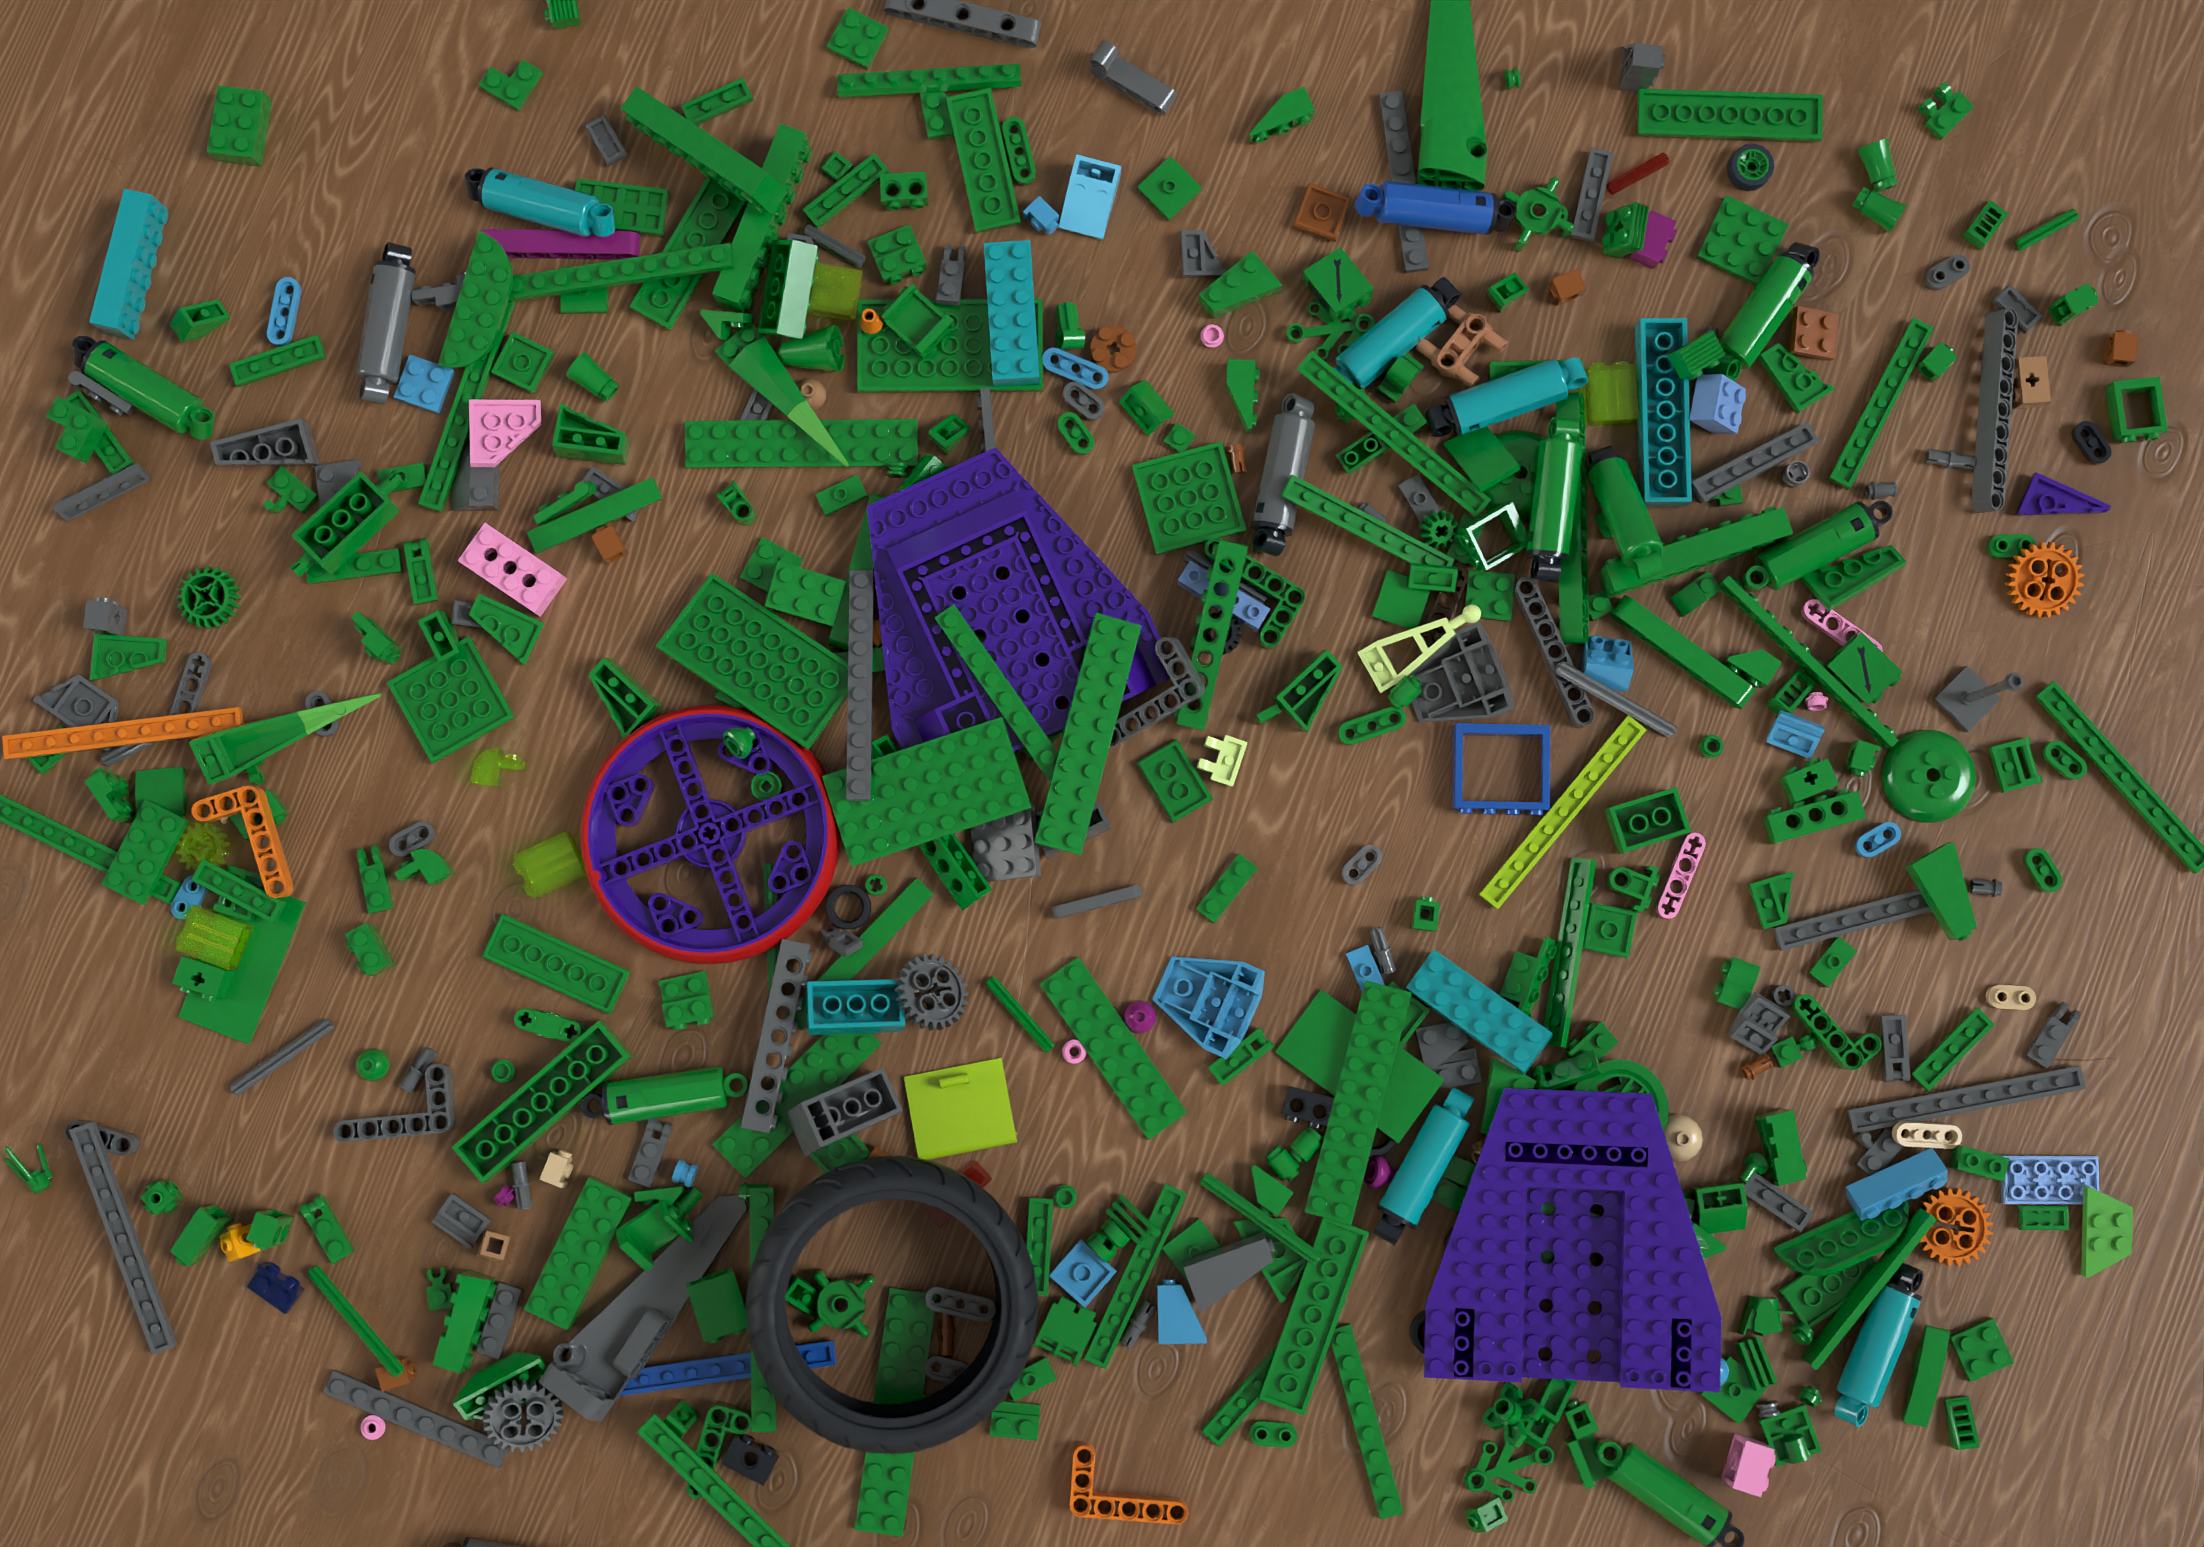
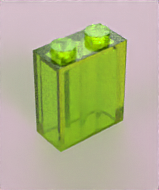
[1585,361,1639,426]
[513,831,587,899]
[175,905,253,970]

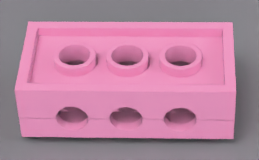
[458,523,567,617]

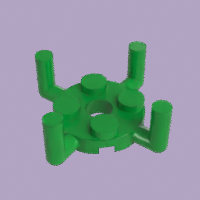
[1501,177,1574,252]
[808,1269,876,1338]

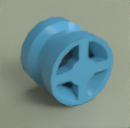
[672,1159,698,1188]

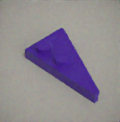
[2016,472,2111,516]

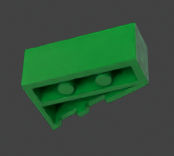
[1198,251,1282,319]
[1271,649,1343,732]

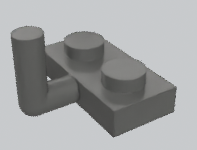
[1854,1128,1903,1176]

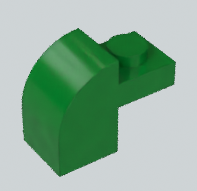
[394,849,455,886]

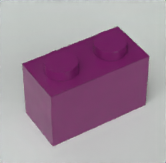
[1629,210,1677,269]

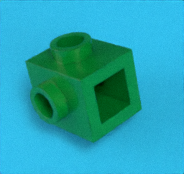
[140,1179,184,1215]

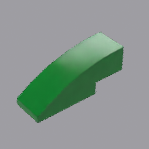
[1524,1379,1577,1449]

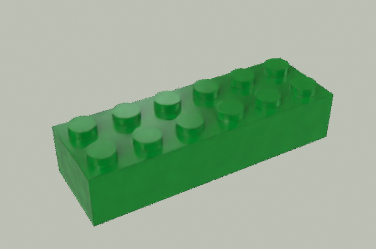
[524,1176,635,1330]

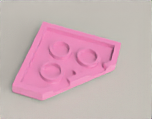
[469,399,541,467]

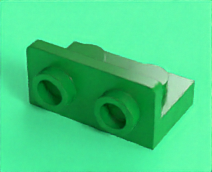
[1564,1021,1619,1061]

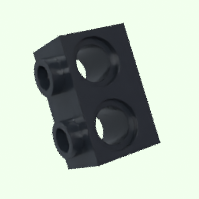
[1281,1086,1334,1130]

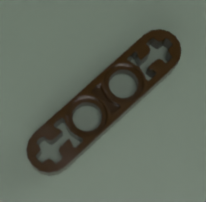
[1421,566,1468,647]

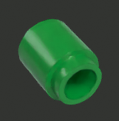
[1388,675,1422,710]
[1290,1127,1324,1162]
[1265,1145,1300,1182]

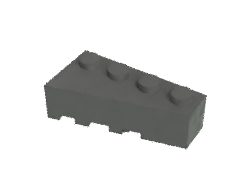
[210,418,321,467]

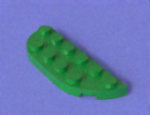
[438,231,513,368]
[1773,1200,1909,1276]

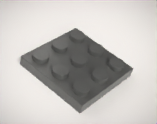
[970,805,1041,882]

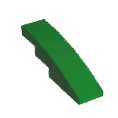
[1901,1325,1950,1428]

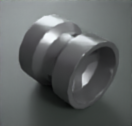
[1781,460,1810,488]

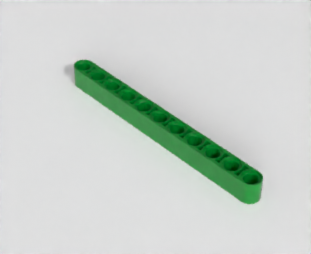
[1556,392,1589,645]

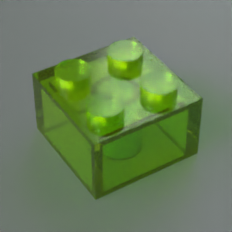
[808,263,862,321]

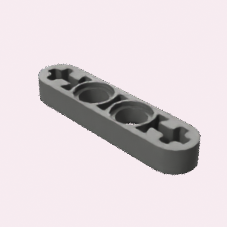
[169,652,212,741]
[1051,885,1143,919]

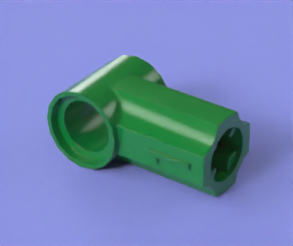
[1055,302,1085,349]

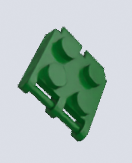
[1033,1296,1097,1367]

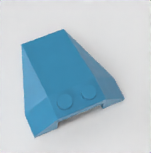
[1152,957,1265,1059]

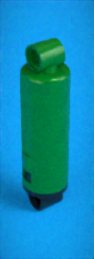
[1708,242,1820,381]
[72,336,214,440]
[1526,417,1583,583]
[1586,445,1664,580]
[1740,501,1893,592]
[581,1066,750,1126]
[1594,1438,1744,1547]

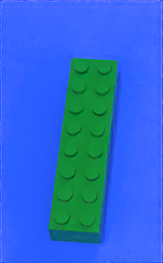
[620,86,788,215]
[712,123,813,313]
[1597,506,1793,599]
[452,1020,634,1184]

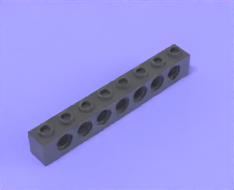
[740,939,813,1133]

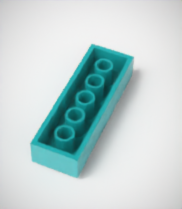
[89,189,168,340]
[984,240,1040,387]
[1406,950,1552,1075]

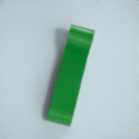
[1789,994,1882,1070]
[686,1402,752,1499]

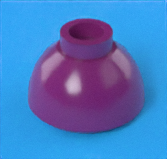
[1123,1000,1156,1034]
[1364,1155,1395,1188]

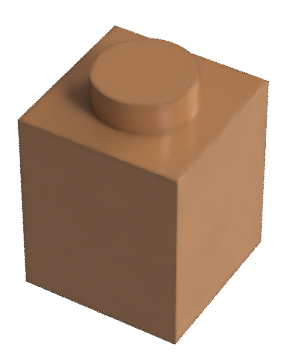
[477,1231,510,1263]

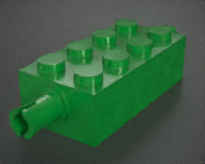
[289,471,404,578]

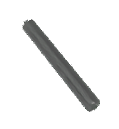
[230,1019,334,1095]

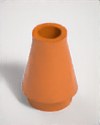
[860,309,883,334]

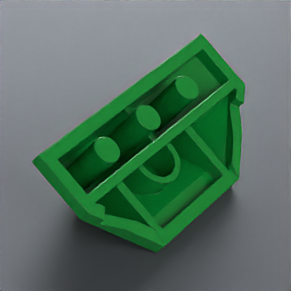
[453,1352,547,1420]

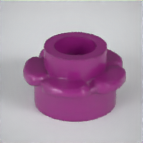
[493,1185,515,1207]

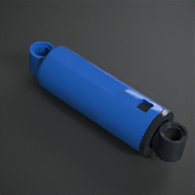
[1354,181,1517,235]

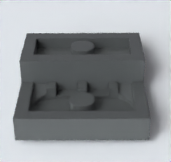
[1729,992,1791,1055]

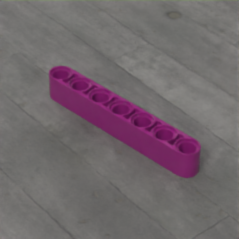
[481,229,640,260]

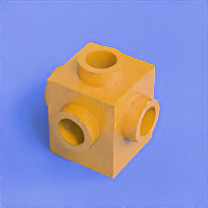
[220,1223,261,1263]

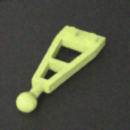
[1357,604,1481,693]

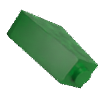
[170,1204,234,1266]

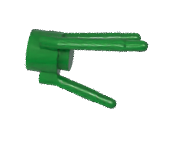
[4,1143,53,1195]

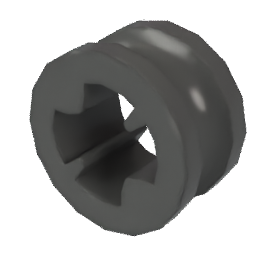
[1771,985,1795,1006]
[1756,1400,1780,1417]

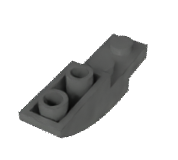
[411,271,466,312]

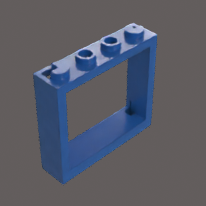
[1452,723,1550,816]

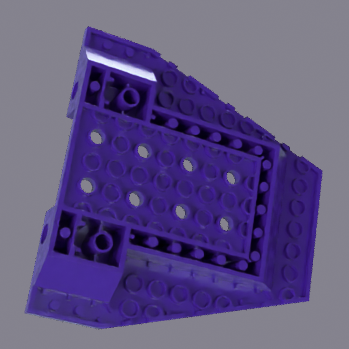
[867,447,1170,751]
[1424,1088,1722,1392]

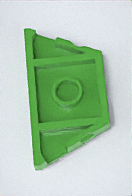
[2081,1185,2133,1278]

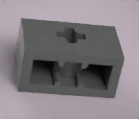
[83,597,128,636]

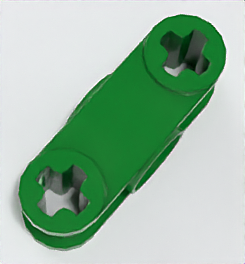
[514,1008,586,1042]

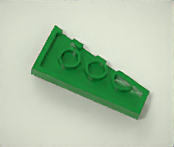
[1800,545,1906,611]

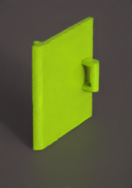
[904,1058,1017,1160]

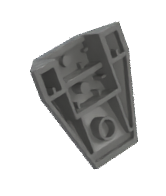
[1408,621,1515,722]

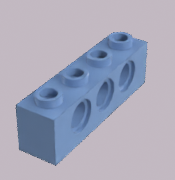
[1177,561,1270,633]

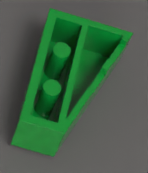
[552,403,630,465]
[588,657,663,740]
[1478,1057,1537,1136]
[1754,1108,1807,1186]

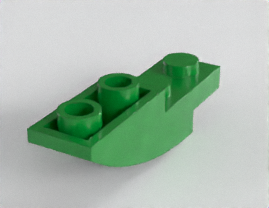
[1336,404,1428,475]

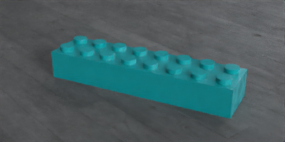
[1635,318,1692,507]

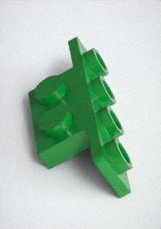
[1499,936,1557,1018]

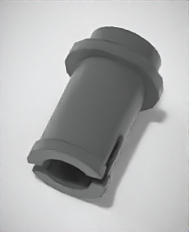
[1865,482,1897,500]
[1359,501,1387,522]
[1970,878,2002,897]

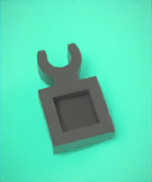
[819,924,863,957]

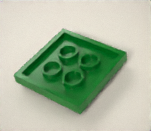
[1696,195,1789,286]

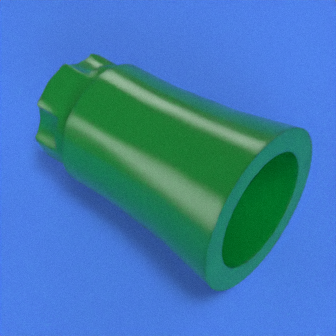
[1857,139,1898,192]
[1852,187,1907,234]
[566,352,620,402]

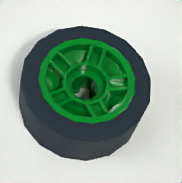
[1727,144,1775,191]

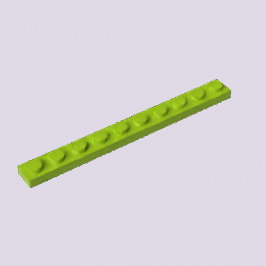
[1479,715,1646,910]

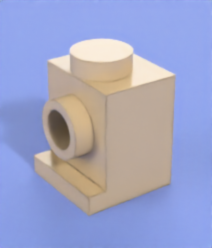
[540,1149,573,1188]

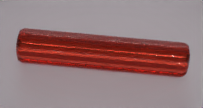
[1606,153,1670,195]

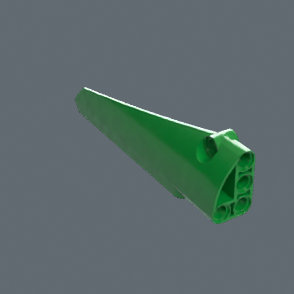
[1418,0,1488,191]

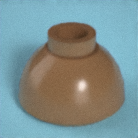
[797,378,826,410]

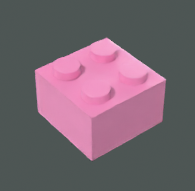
[1721,1433,1776,1497]

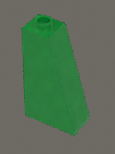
[1905,841,1977,942]

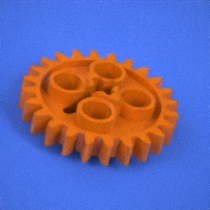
[2005,542,2085,618]
[1915,1187,1993,1266]

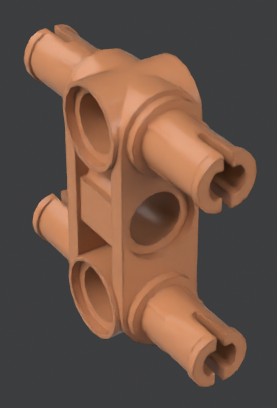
[1416,305,1508,388]

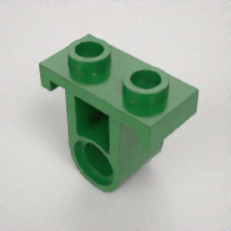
[1377,353,1424,404]
[1606,865,1660,913]

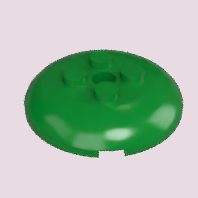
[1483,430,1545,522]
[1881,730,1976,823]

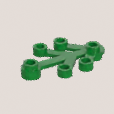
[1286,302,1376,361]
[1464,1439,1554,1502]

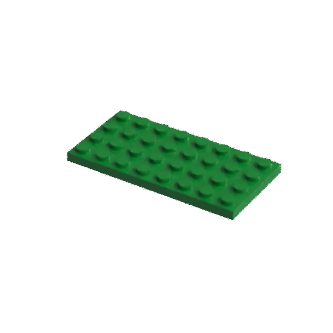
[857,299,1043,393]
[656,573,848,750]
[822,717,1032,867]

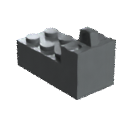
[786,1068,903,1157]

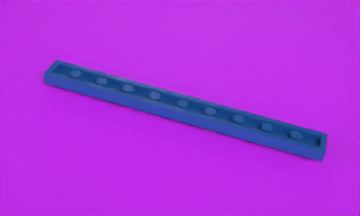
[620,1340,837,1396]

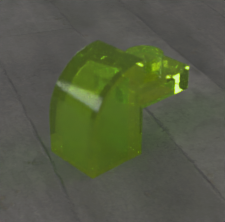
[471,748,526,787]

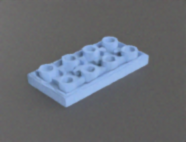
[2000,1155,2099,1204]

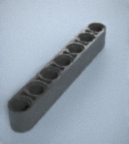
[1513,577,1595,728]

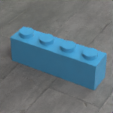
[1846,1148,1948,1221]

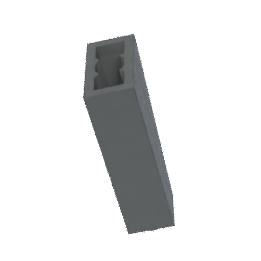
[1183,1232,1276,1312]

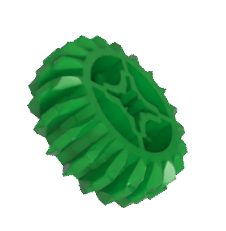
[175,566,242,629]

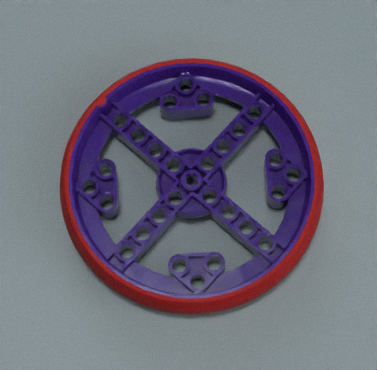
[581,705,841,964]

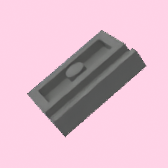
[1433,1048,1482,1090]
[432,1192,493,1249]

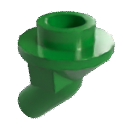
[1739,1152,1769,1183]

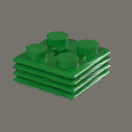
[1602,202,1650,258]

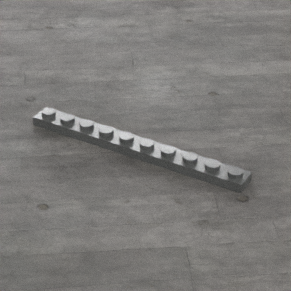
[846,570,874,801]
[1846,1065,2086,1134]
[69,1121,178,1355]

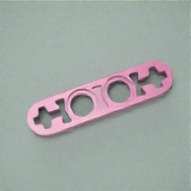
[1801,599,1883,652]
[1655,833,1706,919]

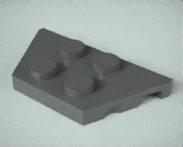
[33,674,120,752]

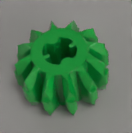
[1418,509,1458,549]

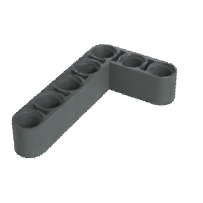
[1110,637,1205,747]
[333,1063,456,1142]

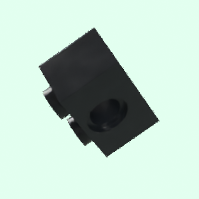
[721,1433,780,1486]

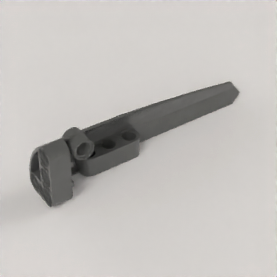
[539,1195,748,1422]

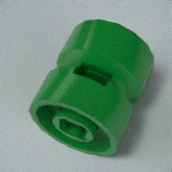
[751,772,782,801]
[1086,1217,1131,1263]

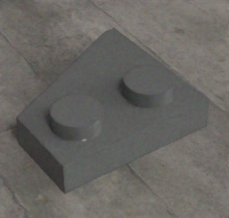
[1415,1022,1467,1070]

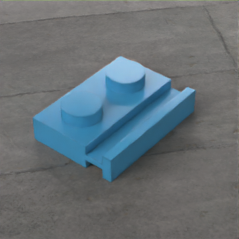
[1766,710,1825,759]

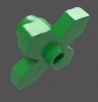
[1481,1382,1545,1448]

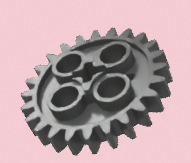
[894,954,969,1031]
[483,1378,563,1453]

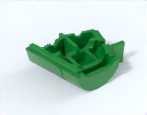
[1737,1296,1793,1337]

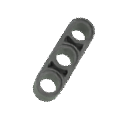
[65,1120,141,1156]

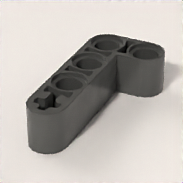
[1089,40,1177,116]

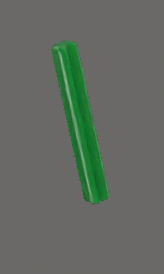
[985,976,1054,1052]

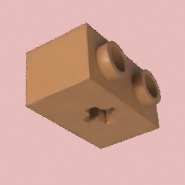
[2012,356,2051,409]

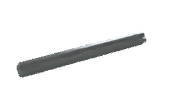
[1555,661,1677,738]

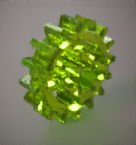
[176,823,230,873]

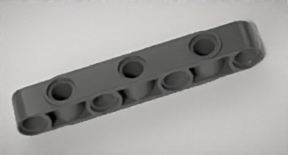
[884,0,1042,48]

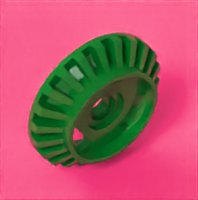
[1573,1059,1669,1131]

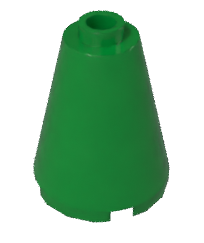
[778,325,845,372]

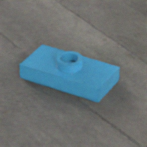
[1346,945,1385,993]

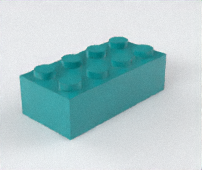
[806,979,905,1035]

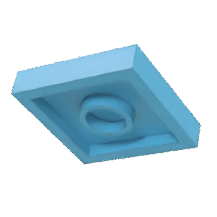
[394,354,455,414]
[1049,1239,1117,1307]

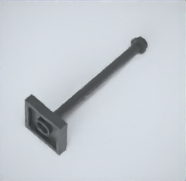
[1932,666,2024,732]

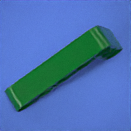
[1204,538,1305,650]

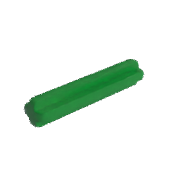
[2015,209,2079,251]

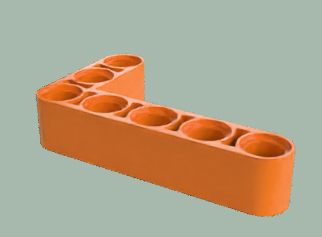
[192,786,293,898]
[1070,1442,1188,1524]

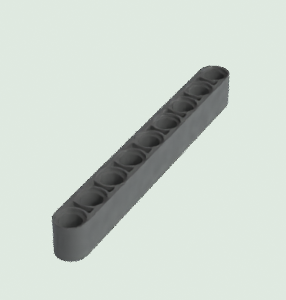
[1972,308,2018,513]

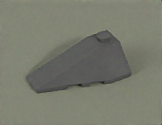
[452,438,500,511]

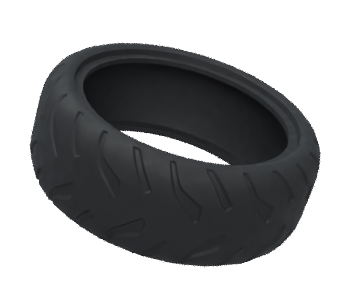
[746,1156,1038,1454]

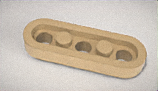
[1892,1121,1962,1149]

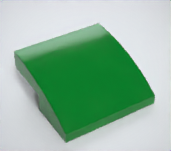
[1372,569,1430,629]
[135,767,188,817]

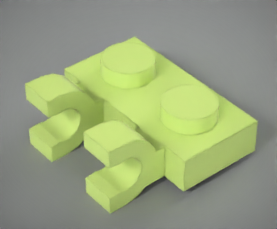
[1196,735,1248,787]

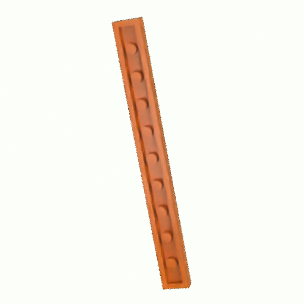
[2,707,244,760]

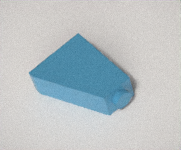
[1157,1278,1207,1344]

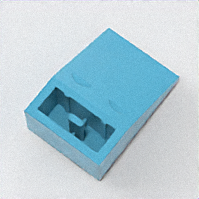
[1059,155,1121,240]

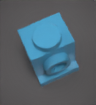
[1023,196,1059,235]

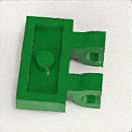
[1917,82,1975,140]

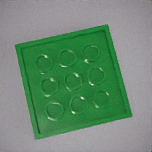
[1132,441,1246,555]
[387,636,516,764]

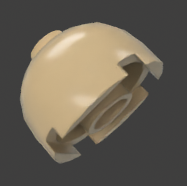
[1664,1114,1703,1162]

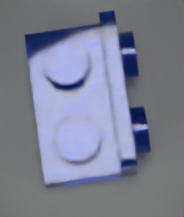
[247,1262,305,1314]

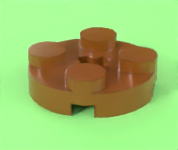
[1090,326,1136,373]

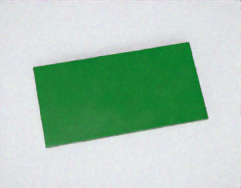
[178,889,306,1044]
[1275,990,1445,1143]

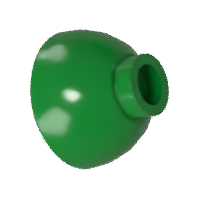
[723,727,755,759]
[356,1048,390,1082]

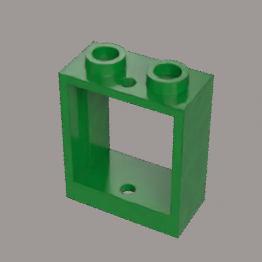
[2105,376,2168,443]
[1457,502,1528,570]

